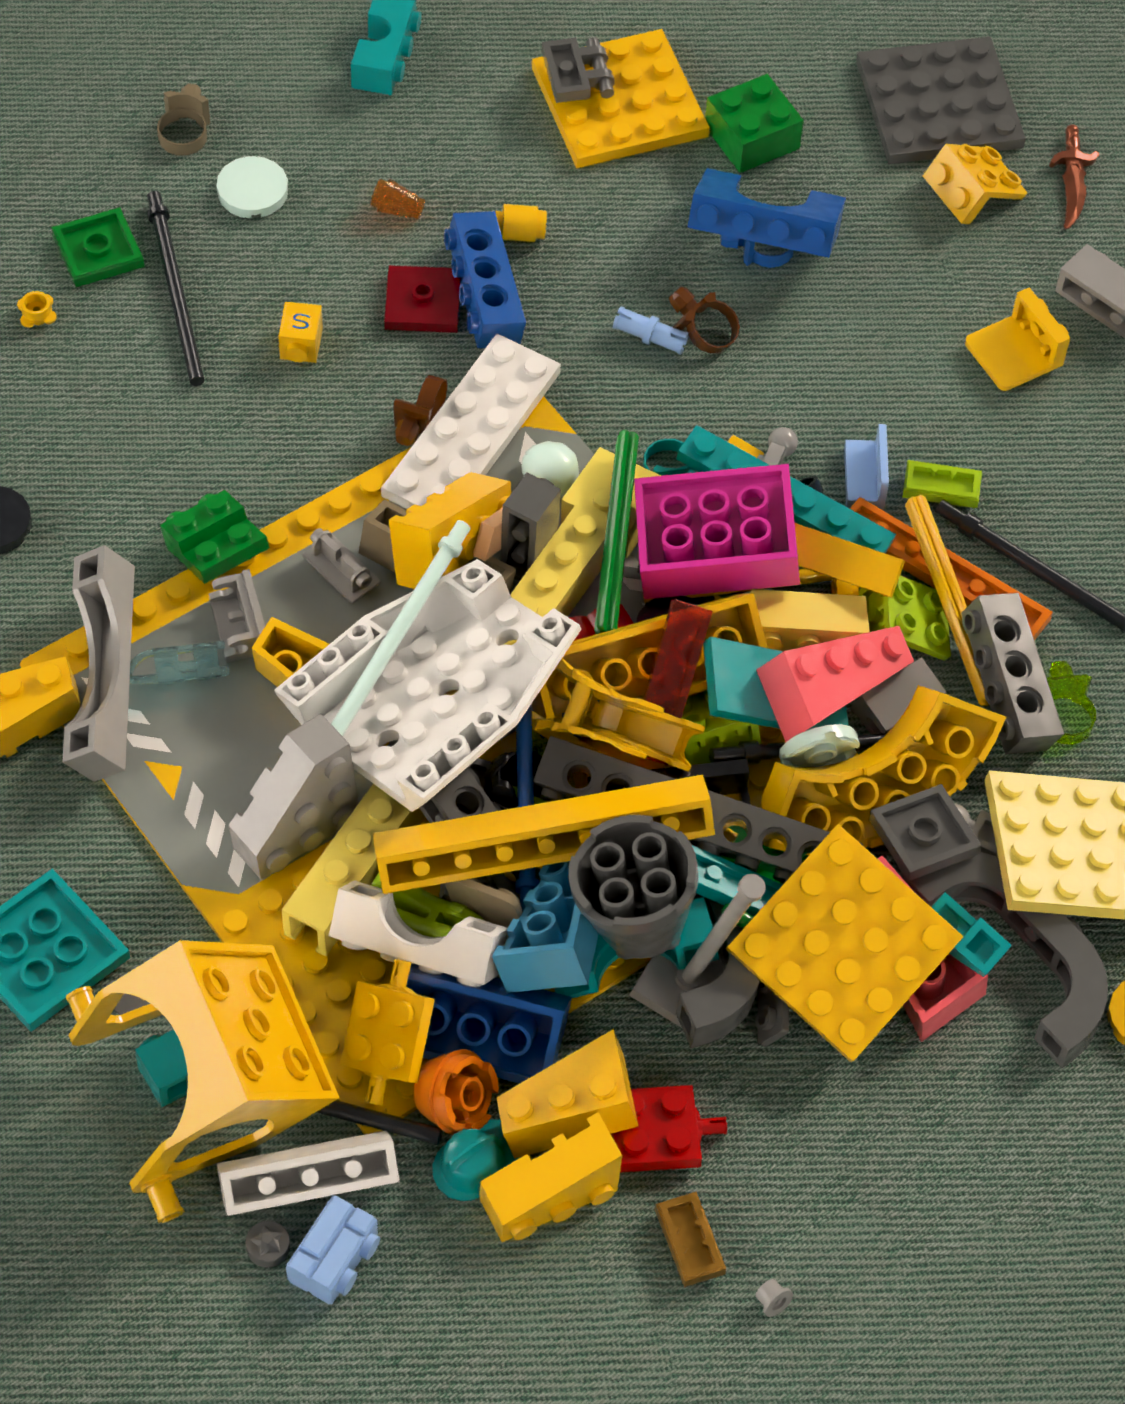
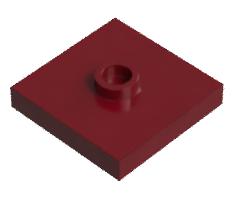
[384,265,460,333]

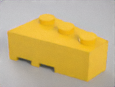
[0,656,81,758]
[496,1029,638,1158]
[479,1112,622,1242]

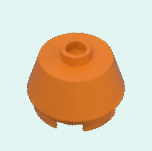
[413,1049,499,1135]

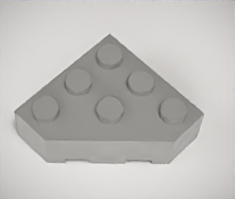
[229,713,359,880]

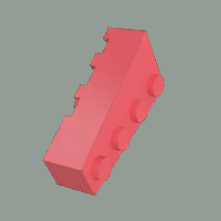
[756,626,914,742]
[878,856,988,1042]

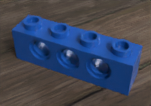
[444,211,526,349]

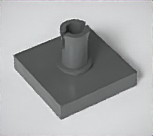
[869,784,982,881]

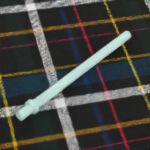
[331,520,471,736]

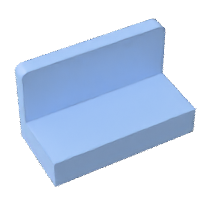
[844,424,889,510]

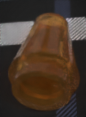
[370,178,426,220]

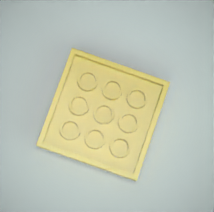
[984,770,1125,920]

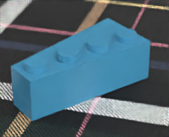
[492,861,599,993]

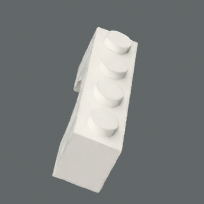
[329,880,507,987]

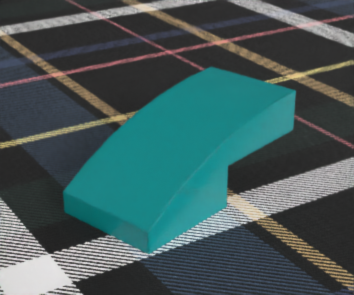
[931,892,1012,977]

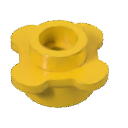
[17,291,57,328]

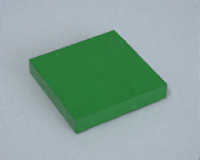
[51,207,145,288]

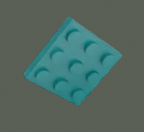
[0,868,130,1032]

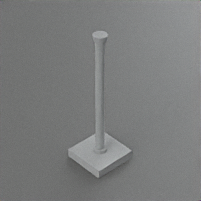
[629,874,766,1028]

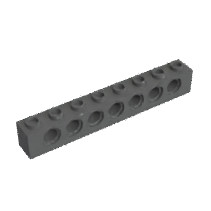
[533,736,863,884]

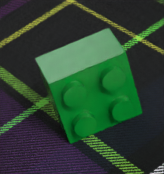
[705,73,804,173]

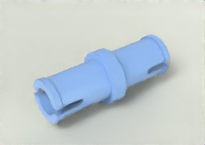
[612,306,689,355]

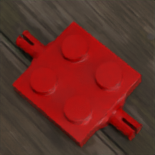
[611,1085,727,1173]

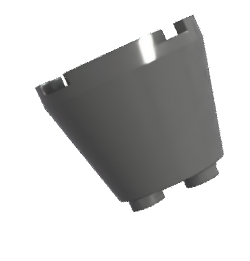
[569,815,699,959]

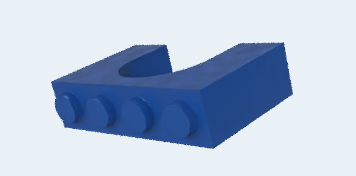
[687,168,846,258]

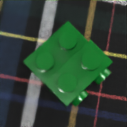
[160,490,270,584]

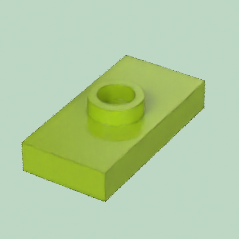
[902,460,982,509]

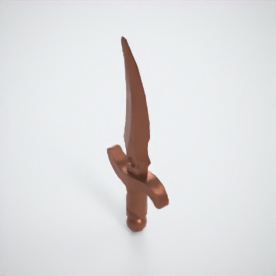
[1049,124,1099,229]

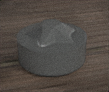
[246,1221,290,1267]

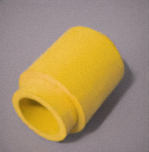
[495,204,547,242]

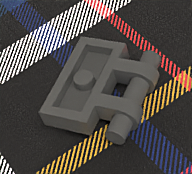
[541,37,615,103]

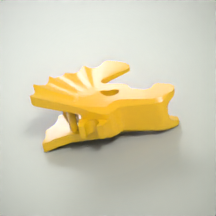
[532,658,706,772]

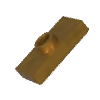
[655,1192,726,1287]

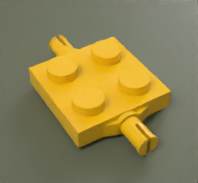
[340,959,435,1105]

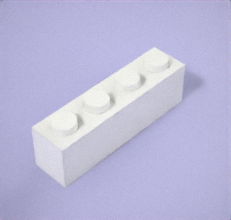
[217,1131,400,1216]

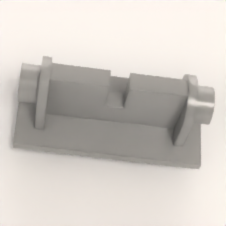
[302,528,381,604]

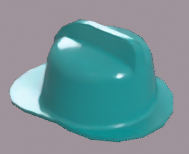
[432,1119,523,1201]

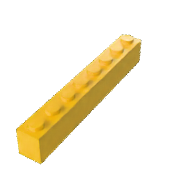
[373,775,715,894]

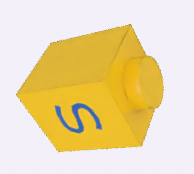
[278,302,323,363]

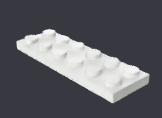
[381,334,561,509]

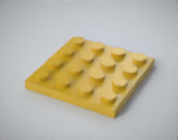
[532,29,710,169]
[725,824,964,1062]

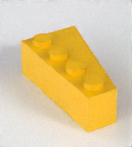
[388,472,512,589]

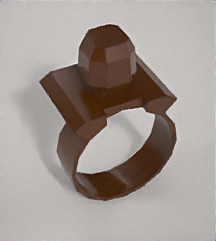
[669,286,740,353]
[393,375,448,446]

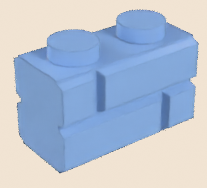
[286,1195,380,1304]

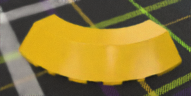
[761,685,1006,855]

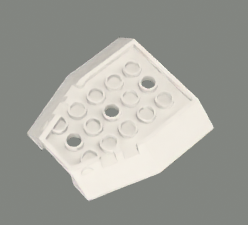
[274,559,581,812]

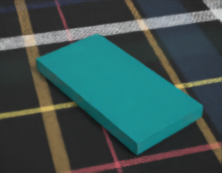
[703,637,848,731]

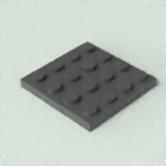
[856,36,1026,164]

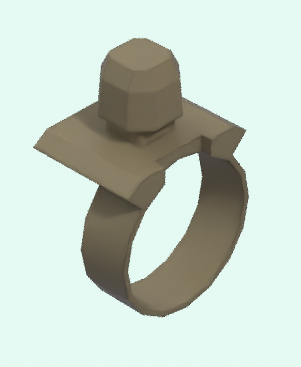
[157,83,210,155]

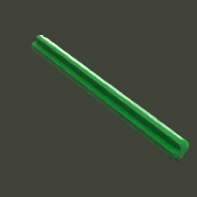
[594,430,639,634]

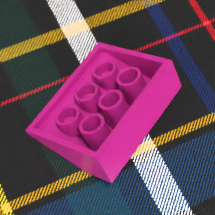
[634,464,800,599]

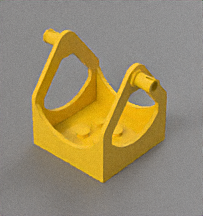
[66,940,339,1223]

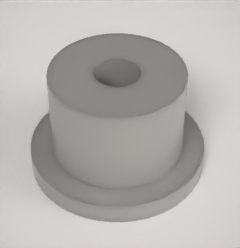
[756,1279,793,1317]

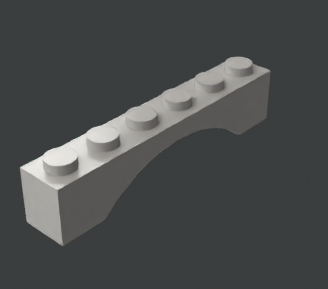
[62,545,135,782]

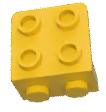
[923,144,1027,224]
[965,287,1070,391]

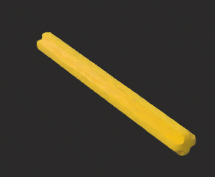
[905,495,990,706]

